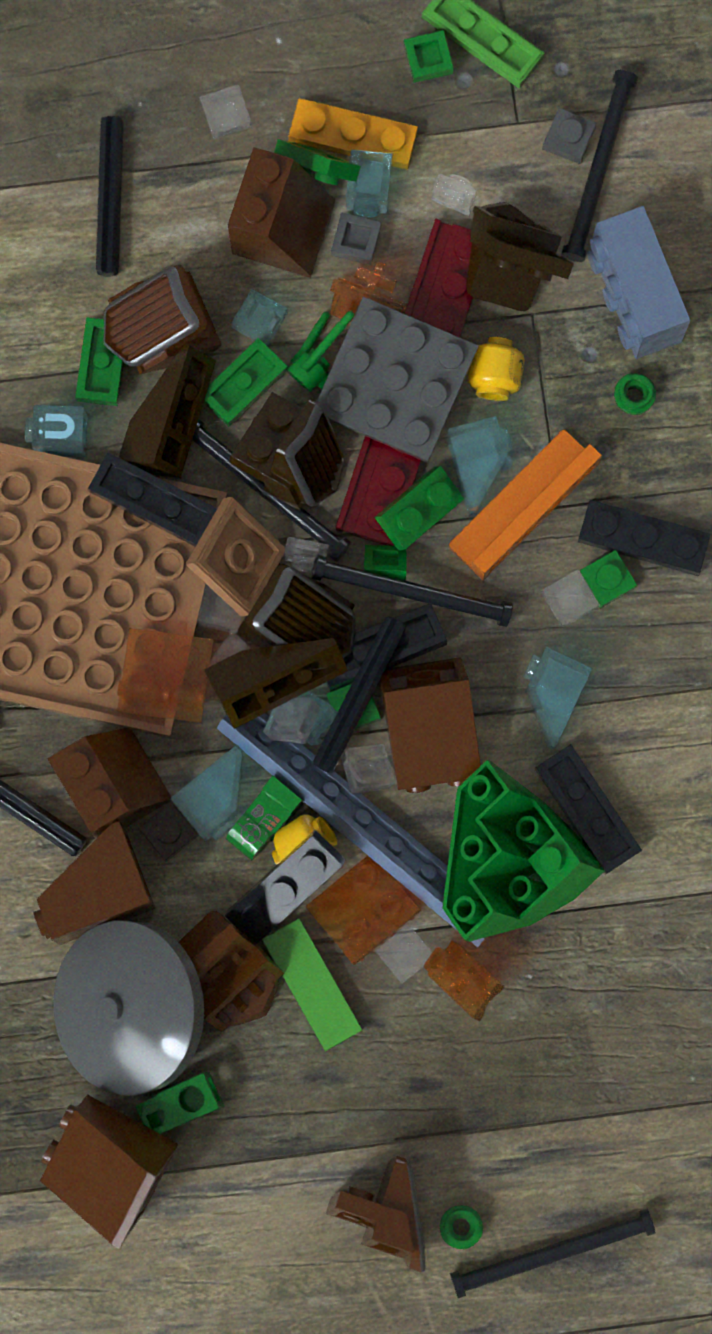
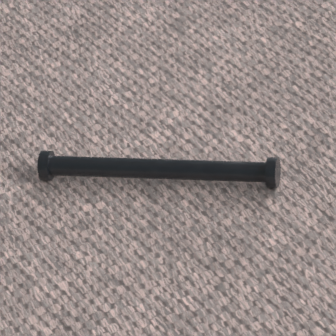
[561,70,638,262]
[192,419,352,562]
[311,554,513,627]
[450,1209,656,1299]

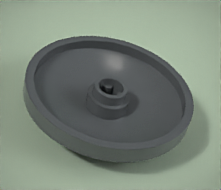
[53,920,204,1095]

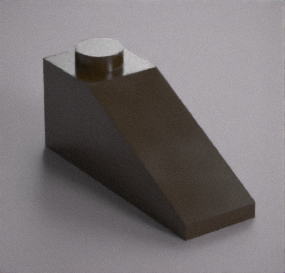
[119,345,216,478]
[204,638,348,729]

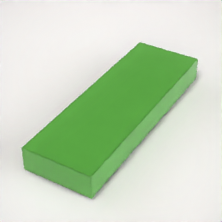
[422,0,544,89]
[262,918,363,1052]

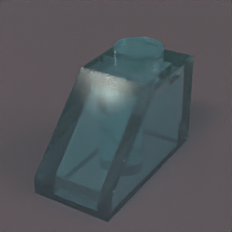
[447,416,512,517]
[523,647,592,750]
[170,745,244,842]

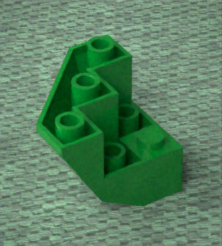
[442,760,605,942]

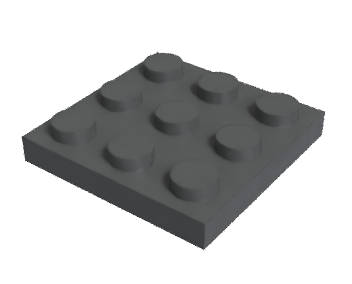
[317,296,479,463]

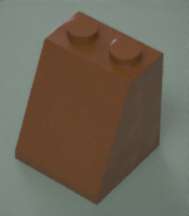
[228,147,335,278]
[380,657,481,793]
[47,728,173,839]
[33,821,156,945]
[40,1094,179,1249]

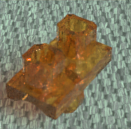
[330,261,408,322]
[424,941,505,1021]

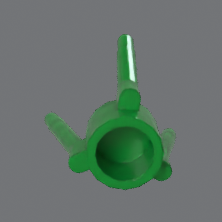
[286,311,354,392]

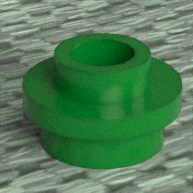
[614,373,656,415]
[440,1205,483,1249]

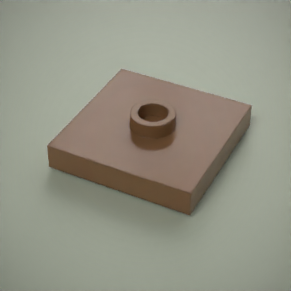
[186,497,287,616]

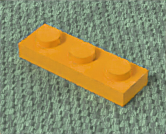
[288,98,418,170]

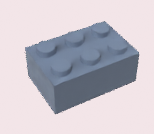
[587,206,690,359]

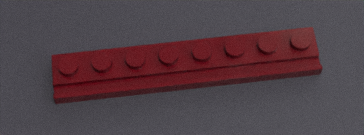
[336,218,473,546]

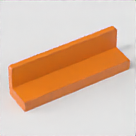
[449,430,602,580]

